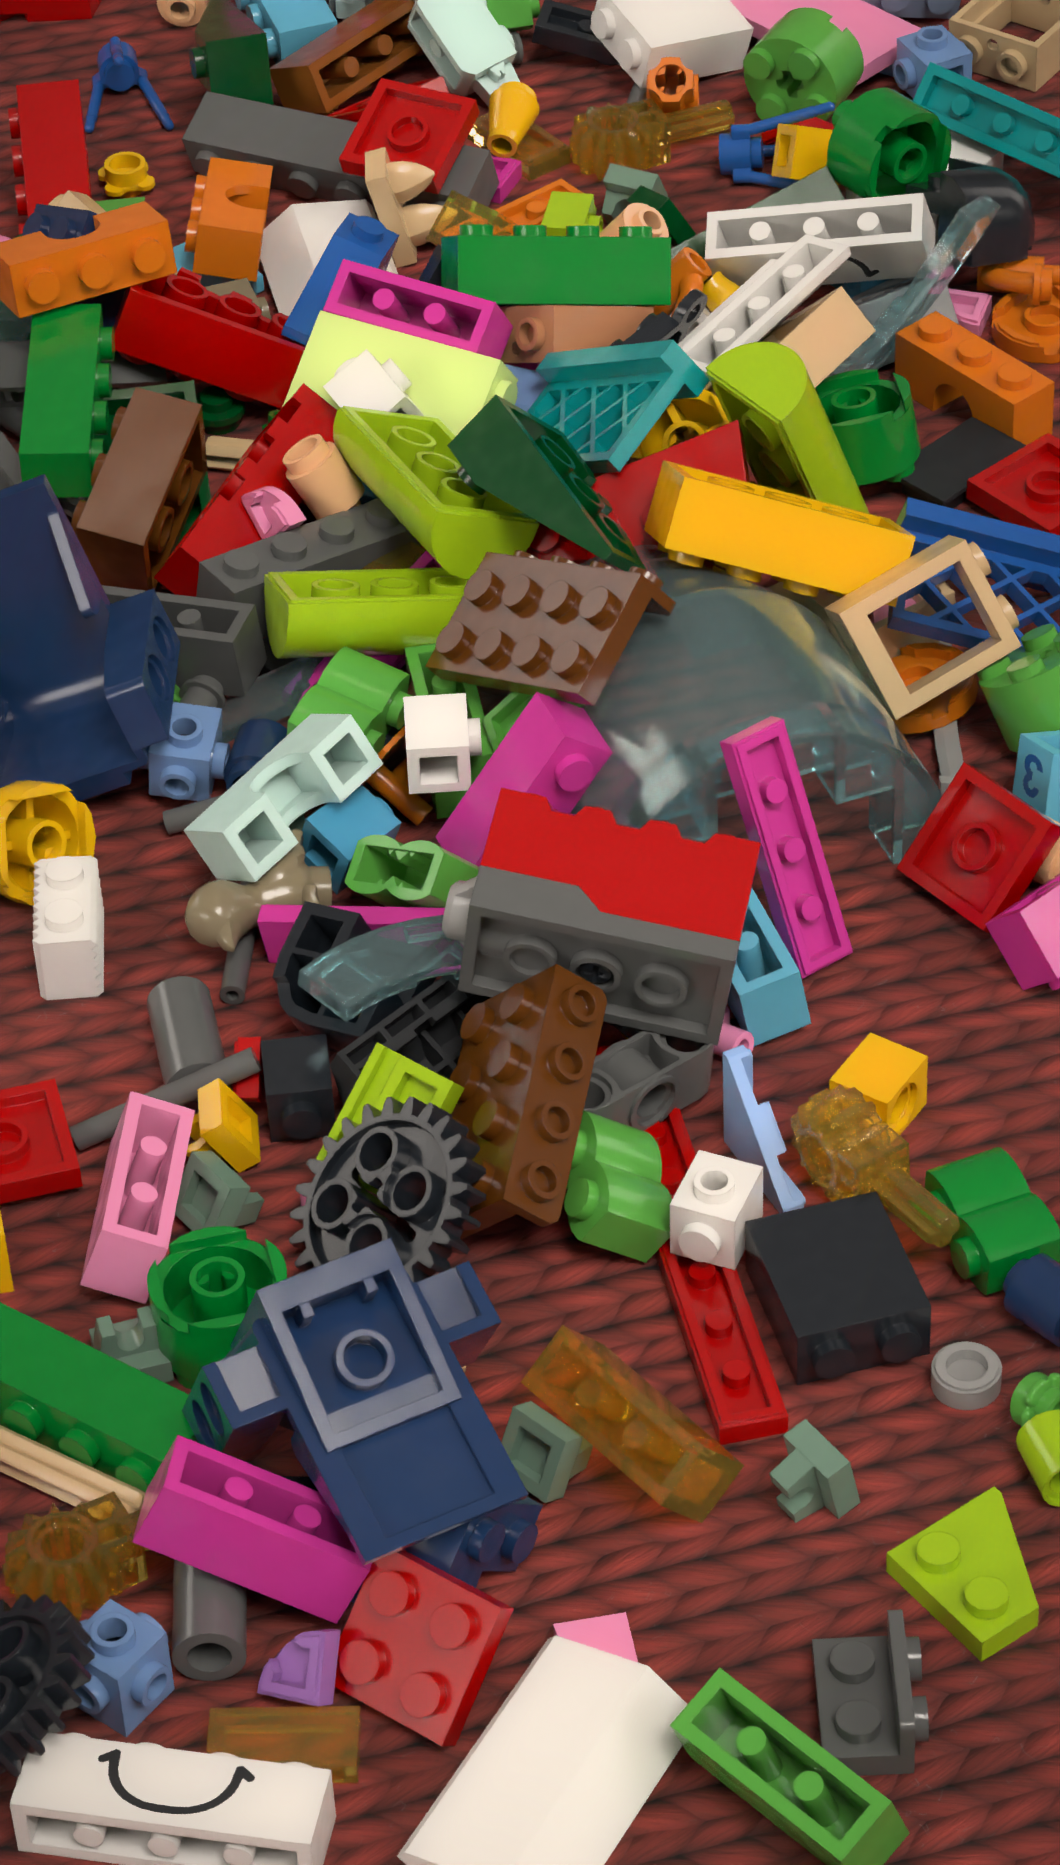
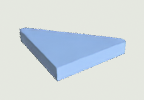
[722,1045,806,1213]

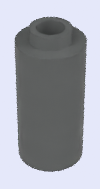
[147,976,231,1112]
[172,1559,247,1681]

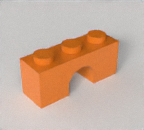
[184,157,273,282]
[0,201,177,319]
[895,311,1055,445]

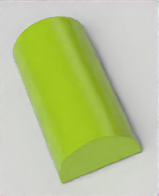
[706,342,870,514]
[333,406,539,579]
[264,568,469,658]

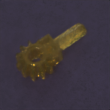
[569,98,735,180]
[791,1085,960,1247]
[2,1491,149,1621]

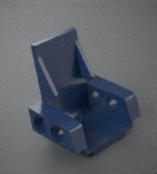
[0,474,181,801]
[182,1238,529,1566]

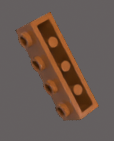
[270,0,423,116]

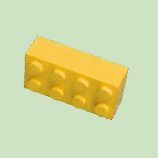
[644,460,916,612]

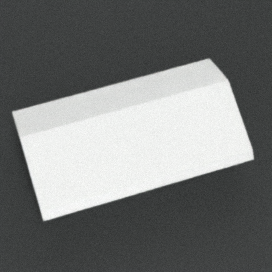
[260,199,398,316]
[678,234,851,390]
[397,1635,688,1865]

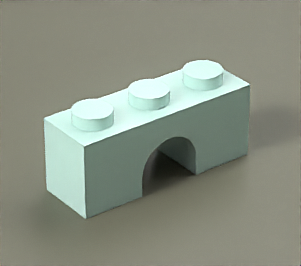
[183,714,383,882]

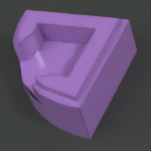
[257,1629,341,1707]

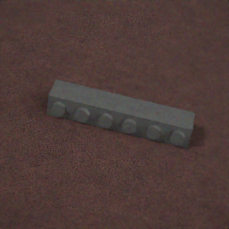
[182,91,499,229]

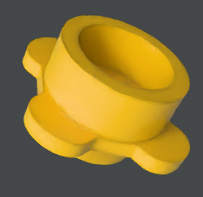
[98,152,155,198]

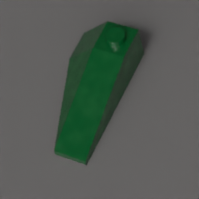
[447,395,646,572]

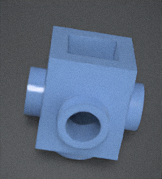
[893,24,973,98]
[140,702,230,801]
[73,1599,175,1737]

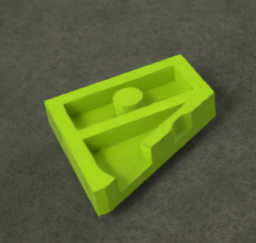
[886,1486,1039,1662]

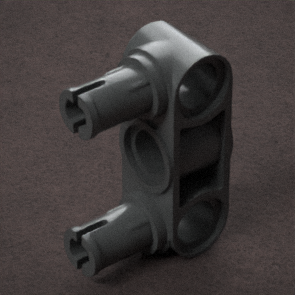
[584,1022,715,1131]

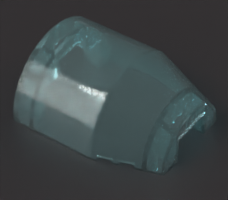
[510,545,942,865]

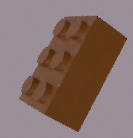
[71,387,208,592]

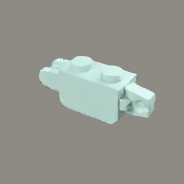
[407,0,520,107]

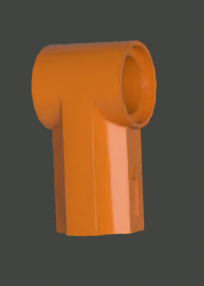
[647,57,699,121]

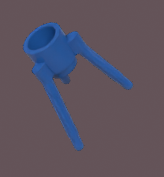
[85,36,174,134]
[719,102,835,189]

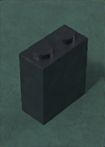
[745,1191,931,1385]

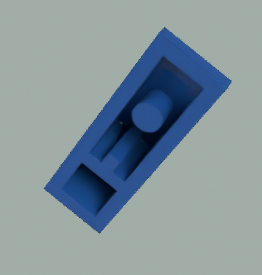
[281,212,399,346]

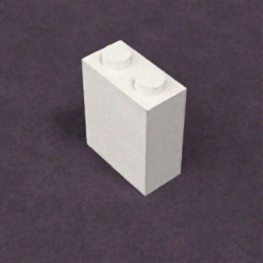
[590,0,754,89]

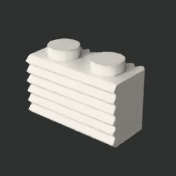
[32,855,104,1000]

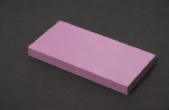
[730,0,921,86]

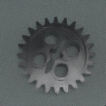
[289,1096,487,1283]
[0,1594,95,1778]

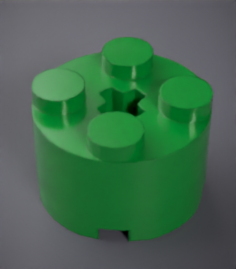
[826,88,952,198]
[816,369,921,487]
[147,1226,288,1389]

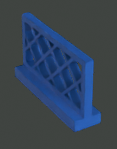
[887,497,1060,649]

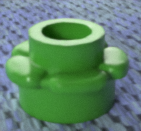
[1010,1372,1060,1427]

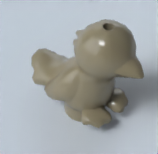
[185,828,332,952]

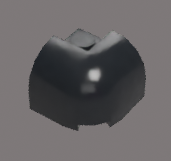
[905,158,1035,267]
[272,901,442,1053]

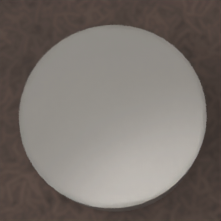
[931,1341,1002,1410]

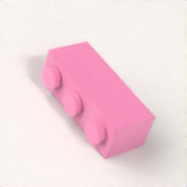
[80,1091,195,1304]

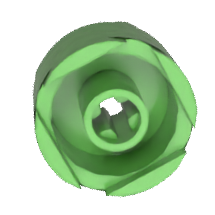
[743,7,864,121]
[976,624,1060,752]

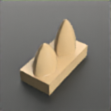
[365,147,460,268]

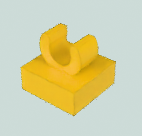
[186,1078,261,1173]

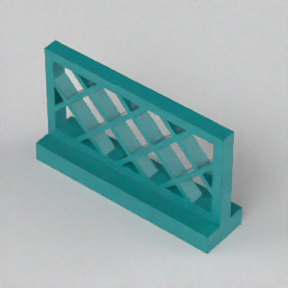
[913,62,1060,178]
[527,340,710,474]

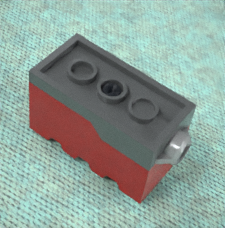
[442,787,761,1046]

